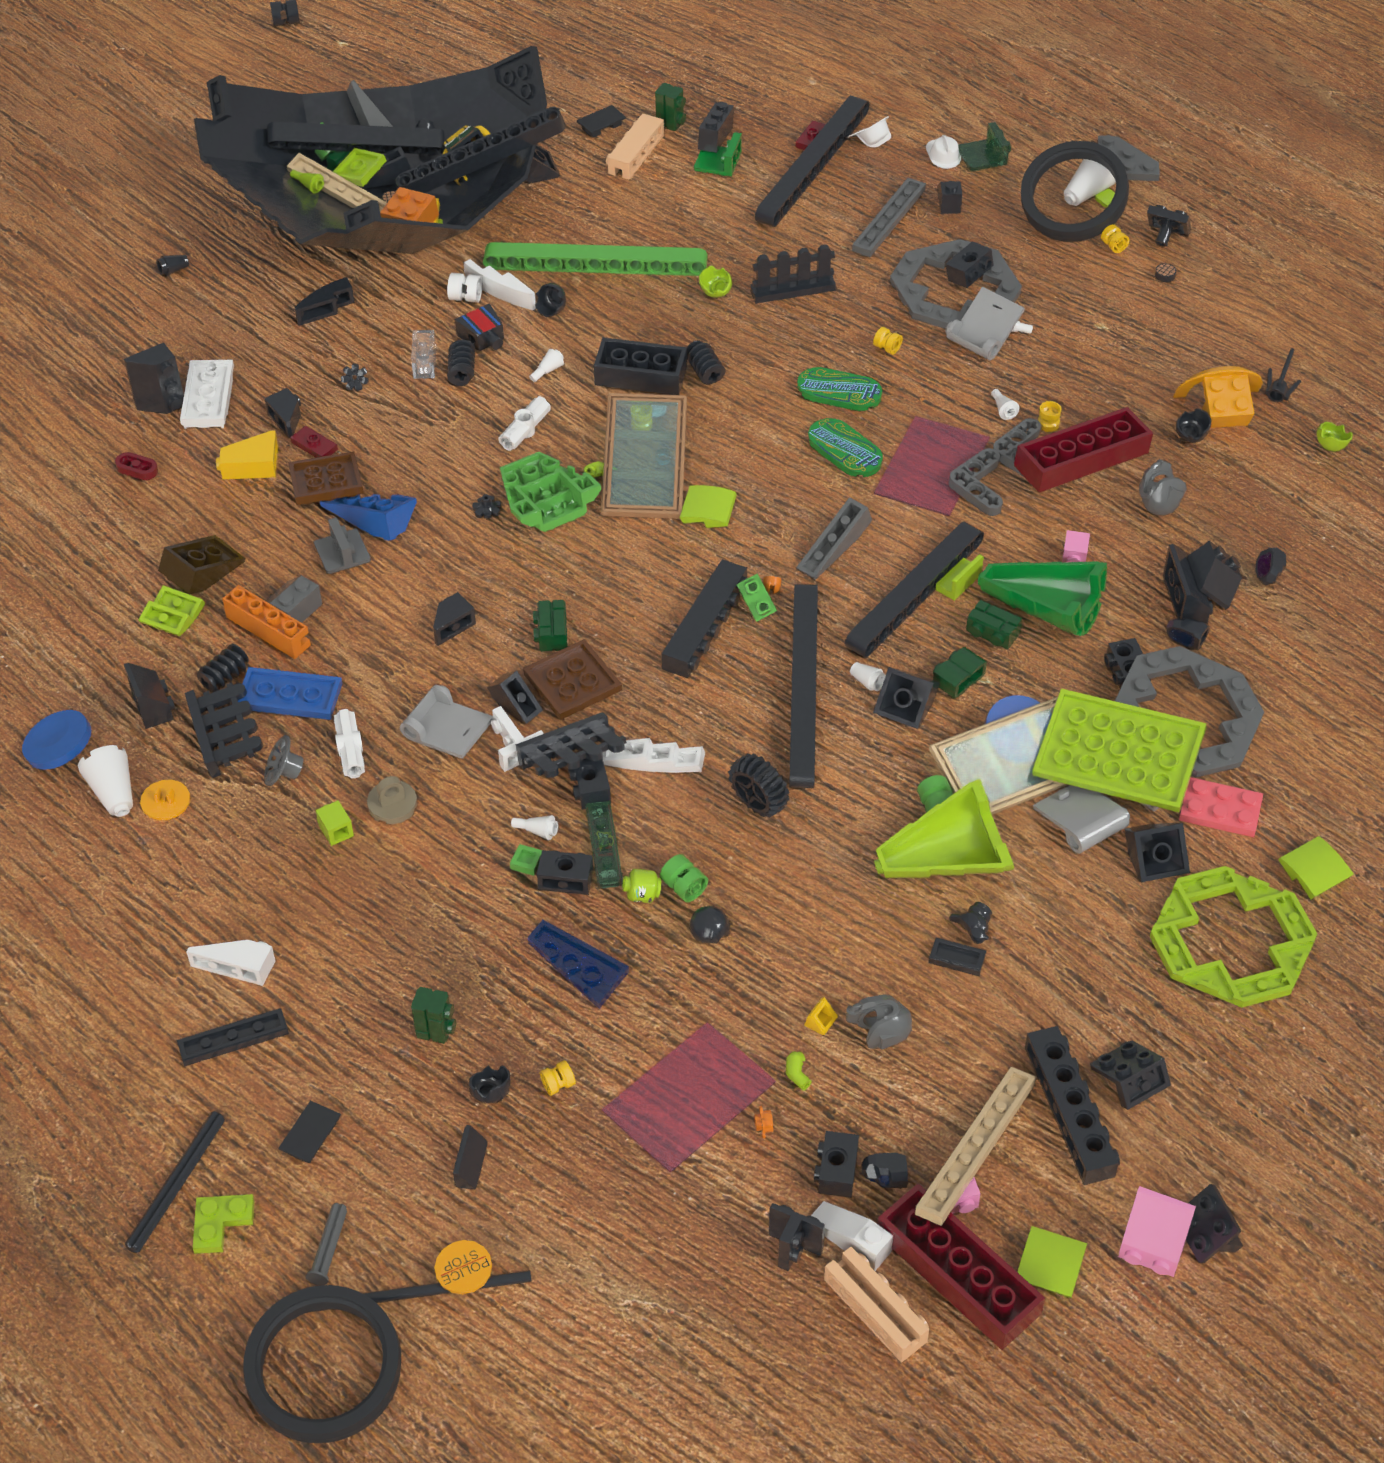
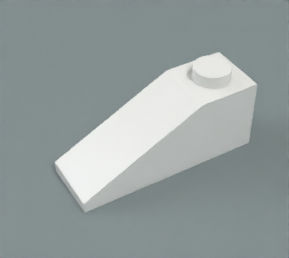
[186,940,275,986]
[811,1201,893,1271]

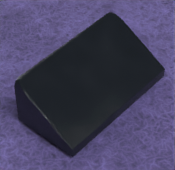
[453,1125,488,1190]

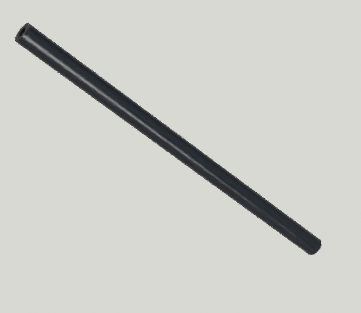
[308,1270,532,1313]

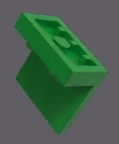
[694,132,742,177]

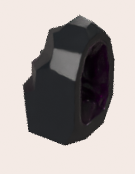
[1255,547,1286,586]

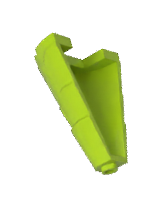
[874,779,1014,878]

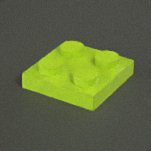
[333,148,387,187]

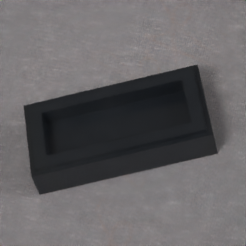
[928,937,987,976]

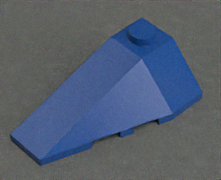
[320,494,417,540]

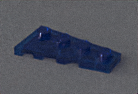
[528,920,629,1009]

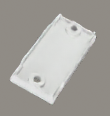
[180,360,234,429]

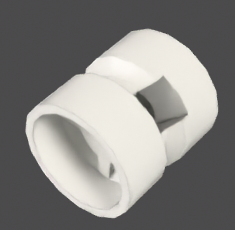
[447,273,482,303]

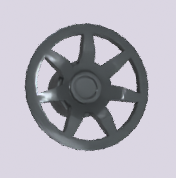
[264,735,303,786]

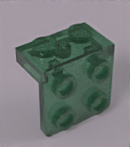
[958,122,1011,171]

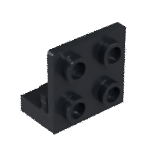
[1090,1041,1171,1110]

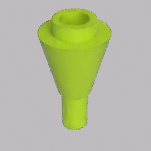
[290,169,324,193]

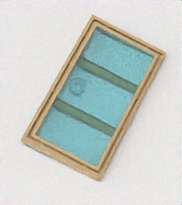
[929,697,1068,815]

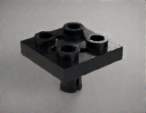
[1147,205,1191,247]

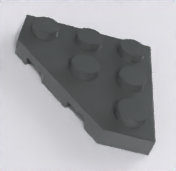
[1097,135,1160,181]

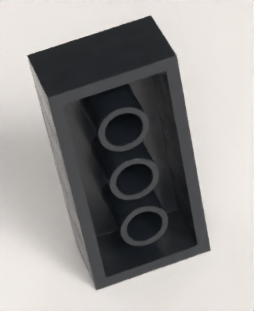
[594,337,687,395]

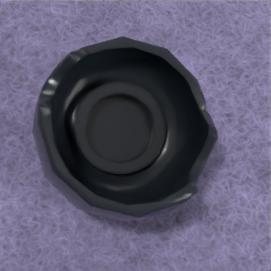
[535,282,566,317]
[1176,408,1211,443]
[689,906,730,944]
[469,1065,511,1104]

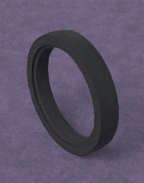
[1021,141,1129,242]
[243,1285,401,1443]

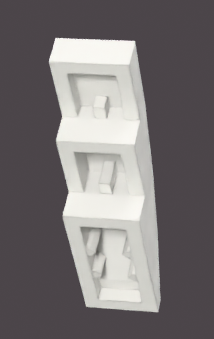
[464,259,536,310]
[603,738,705,773]

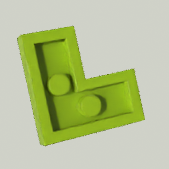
[193,1194,255,1254]

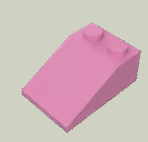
[1118,1186,1196,1277]

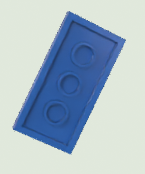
[238,667,343,720]

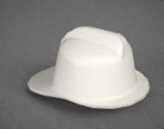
[846,116,891,147]
[926,135,961,169]

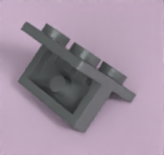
[314,517,371,574]

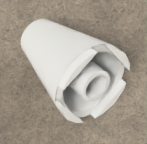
[1064,159,1116,206]
[78,745,133,817]

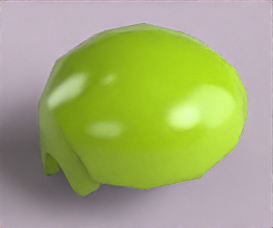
[699,266,732,298]
[1316,421,1353,452]

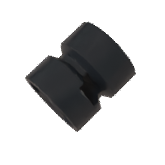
[270,0,300,27]

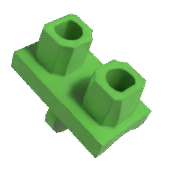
[736,574,777,622]

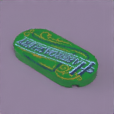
[797,367,882,411]
[808,418,883,477]

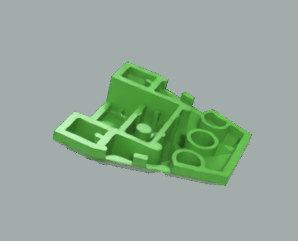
[500,452,601,532]

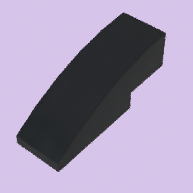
[294,277,355,326]

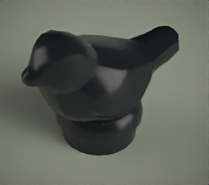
[949,902,992,944]

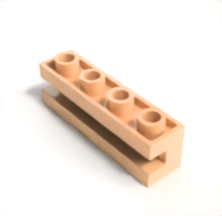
[606,113,664,180]
[824,1247,929,1363]

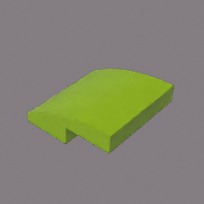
[680,485,737,528]
[138,585,205,636]
[1278,836,1354,900]
[1017,1226,1087,1298]

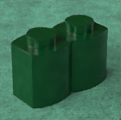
[933,647,987,698]

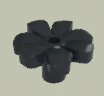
[341,363,369,391]
[472,494,501,519]

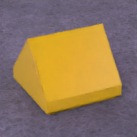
[804,997,838,1035]

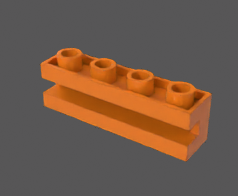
[222,585,311,659]

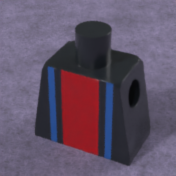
[455,304,504,351]

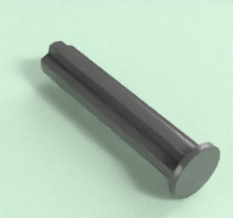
[306,1203,347,1285]

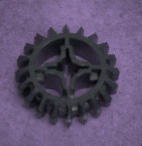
[728,753,790,818]

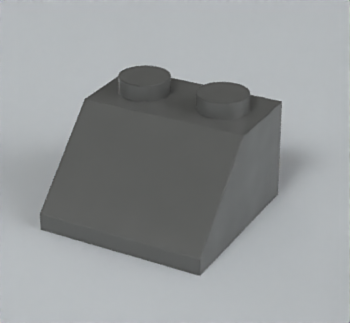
[265,575,322,623]

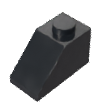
[937,181,963,214]
[264,388,301,438]
[433,592,476,646]
[487,671,543,724]

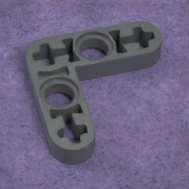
[993,418,1041,478]
[948,448,1003,516]

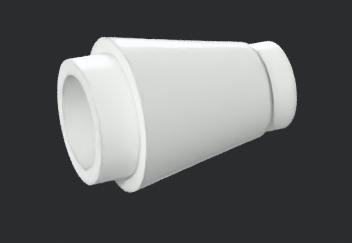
[850,662,886,691]

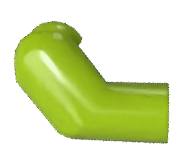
[583,461,618,478]
[786,1051,812,1091]

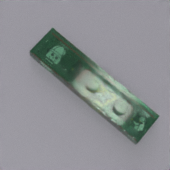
[585,801,623,889]

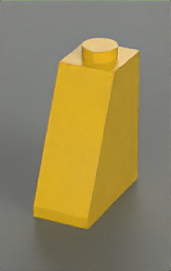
[216,430,278,480]

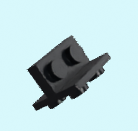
[1186,1184,1243,1263]
[769,1203,825,1271]

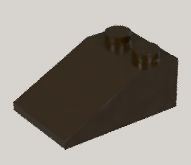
[158,535,246,594]

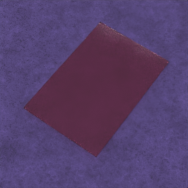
[874,416,990,516]
[602,1022,776,1173]

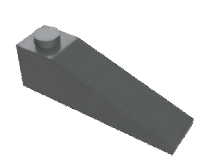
[347,80,393,154]
[796,497,872,580]

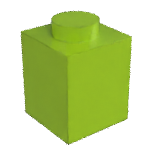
[315,800,354,846]

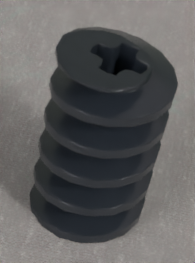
[447,340,475,386]
[687,340,726,385]
[196,643,249,693]

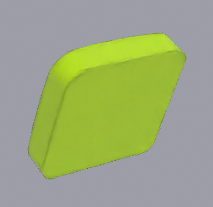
[1095,189,1115,208]

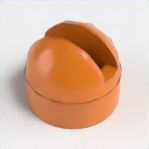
[763,576,782,594]

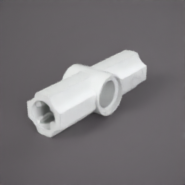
[499,396,551,451]
[334,709,365,779]

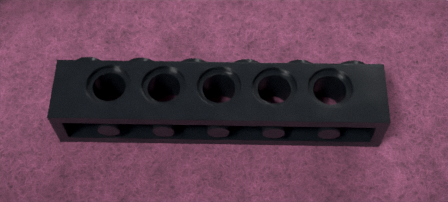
[1025,1026,1120,1185]

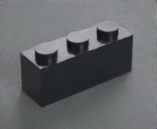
[698,102,734,153]

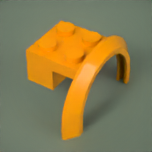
[1173,366,1263,428]

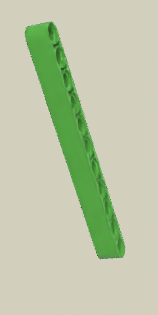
[483,242,708,276]

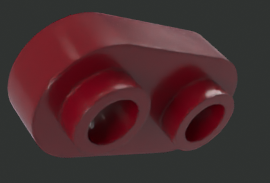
[115,452,158,480]

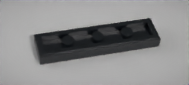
[177,1008,289,1067]

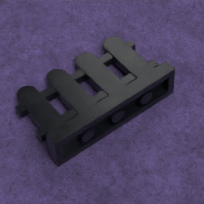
[750,245,836,304]
[185,682,263,778]
[515,712,627,778]

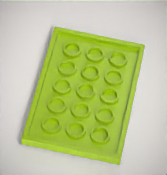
[1032,688,1207,812]

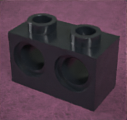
[1104,638,1151,689]

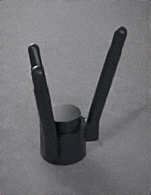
[1265,348,1301,402]

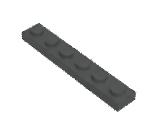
[852,178,926,257]

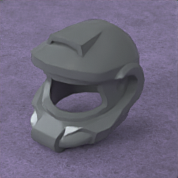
[1139,459,1187,516]
[846,994,912,1050]

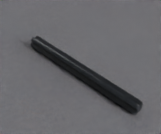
[125,1111,225,1253]

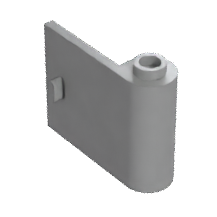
[945,287,1025,360]
[400,685,493,759]
[1033,785,1130,854]

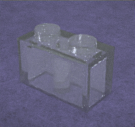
[411,330,436,379]

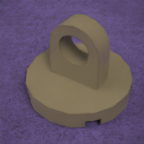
[367,776,418,824]

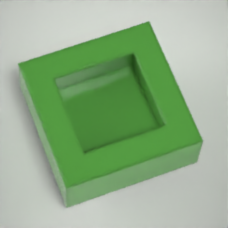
[510,844,542,876]

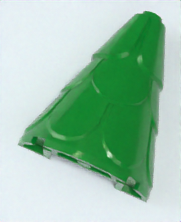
[978,561,1107,636]

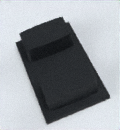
[577,105,626,138]
[278,1100,341,1163]

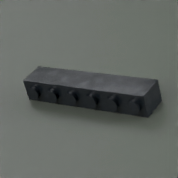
[661,559,748,678]

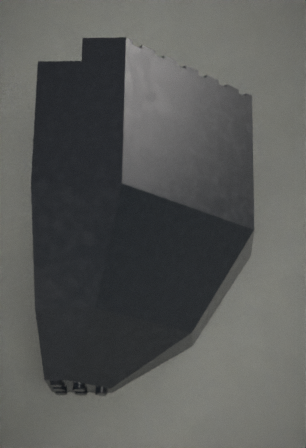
[194,46,547,254]

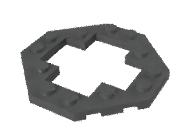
[890,239,1022,329]
[1115,646,1264,777]

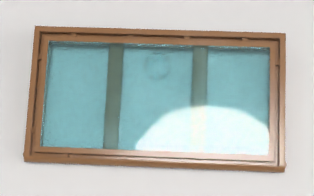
[601,393,687,519]

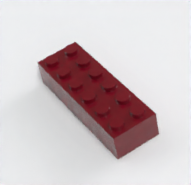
[1014,407,1153,493]
[877,1183,1045,1350]

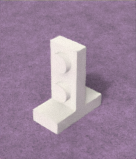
[491,706,544,772]

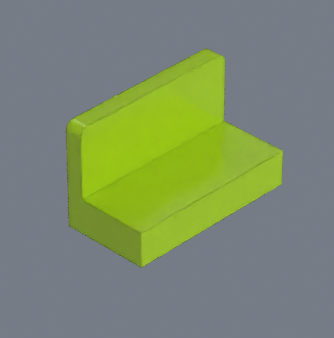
[936,554,984,601]

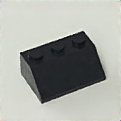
[124,342,184,414]
[1163,544,1213,624]

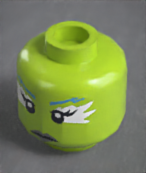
[622,869,661,903]

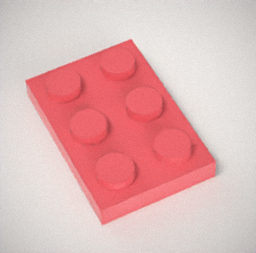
[1179,777,1263,838]

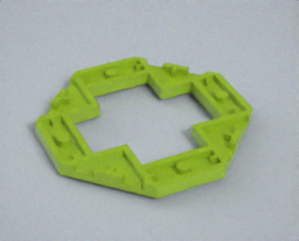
[1150,866,1317,1008]

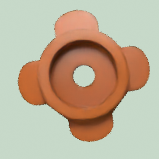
[754,1105,773,1138]

